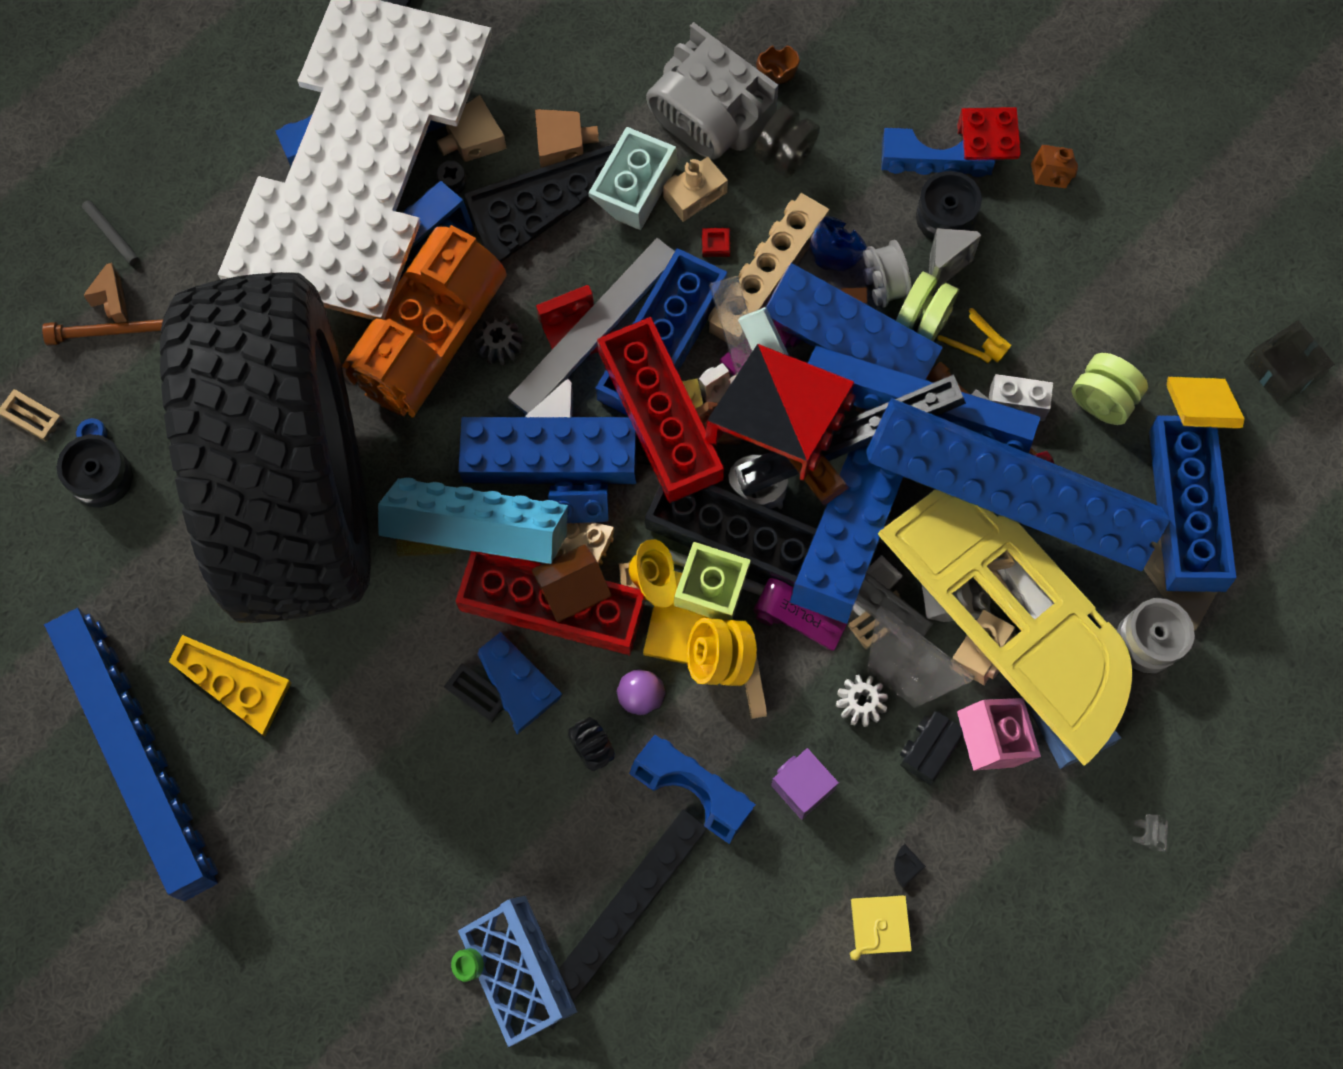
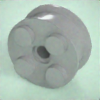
[863,240,912,308]

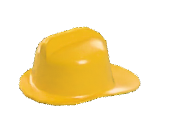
[628,539,677,608]

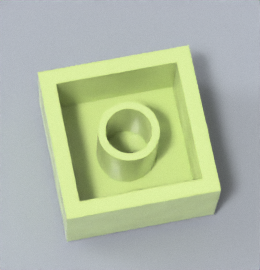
[674,542,751,621]

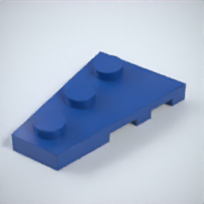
[478,632,562,735]

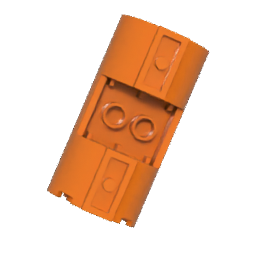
[341,225,507,418]

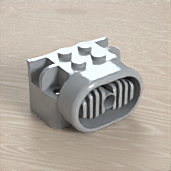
[646,22,778,159]

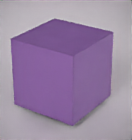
[771,748,839,820]

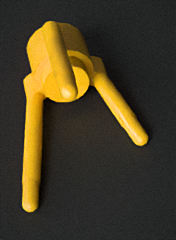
[937,308,1012,363]

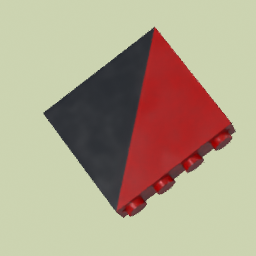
[705,344,856,481]

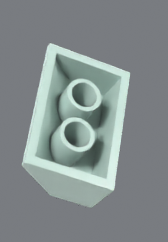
[588,127,678,230]

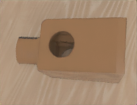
[535,109,599,168]

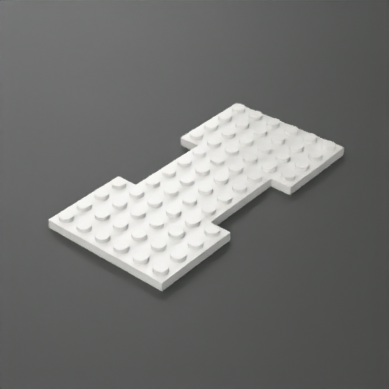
[218,0,492,320]

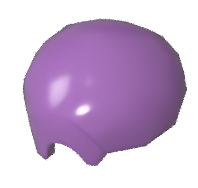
[616,669,666,715]

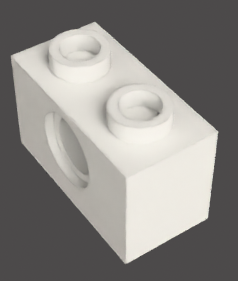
[989,374,1053,421]

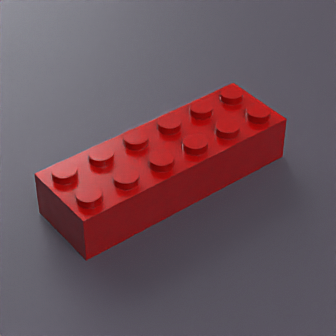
[597,317,724,503]
[455,551,646,656]

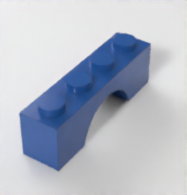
[881,128,995,177]
[629,735,756,844]

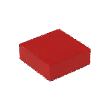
[702,228,730,257]

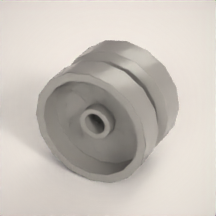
[1117,598,1195,673]

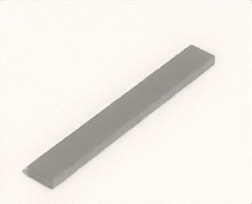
[508,238,675,415]

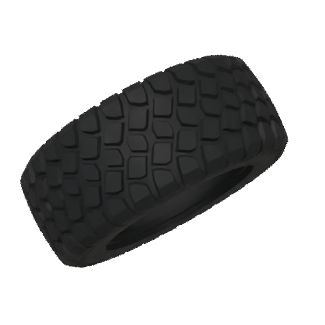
[160,272,371,623]

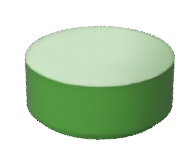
[451,948,484,982]

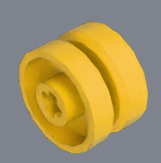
[687,618,757,686]

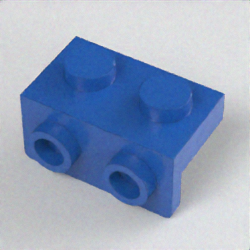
[548,480,608,523]

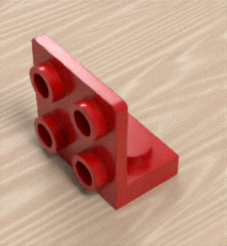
[957,107,1020,160]
[536,285,598,356]

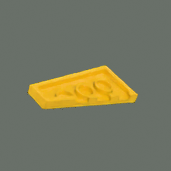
[169,635,292,737]

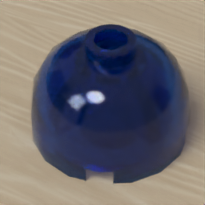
[810,216,867,271]

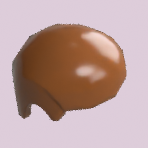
[756,45,800,84]

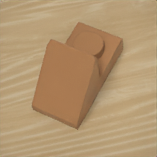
[84,263,129,323]

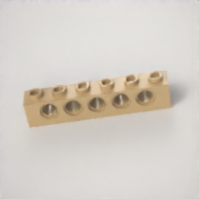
[708,193,829,347]

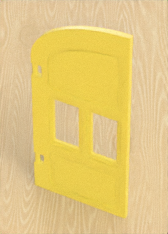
[878,489,1132,766]

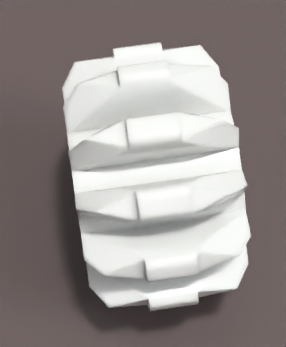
[836,675,888,727]

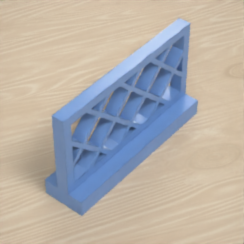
[458,896,577,1047]

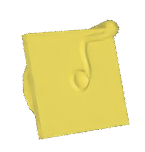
[849,896,912,961]

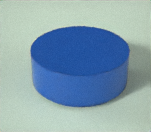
[76,418,107,438]

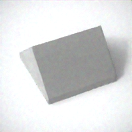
[929,228,981,291]

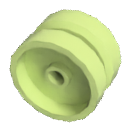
[896,271,960,341]
[1071,353,1148,425]

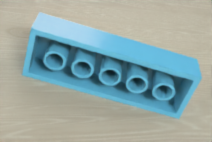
[378,478,568,564]

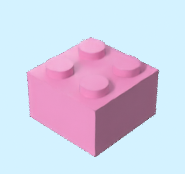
[957,698,1041,770]

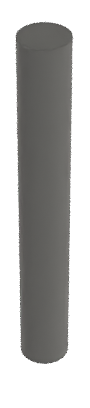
[82,200,139,265]

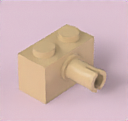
[663,157,728,222]
[952,610,1015,686]

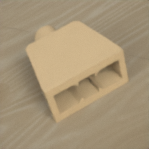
[436,95,506,162]

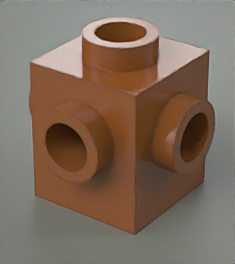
[1031,144,1078,189]

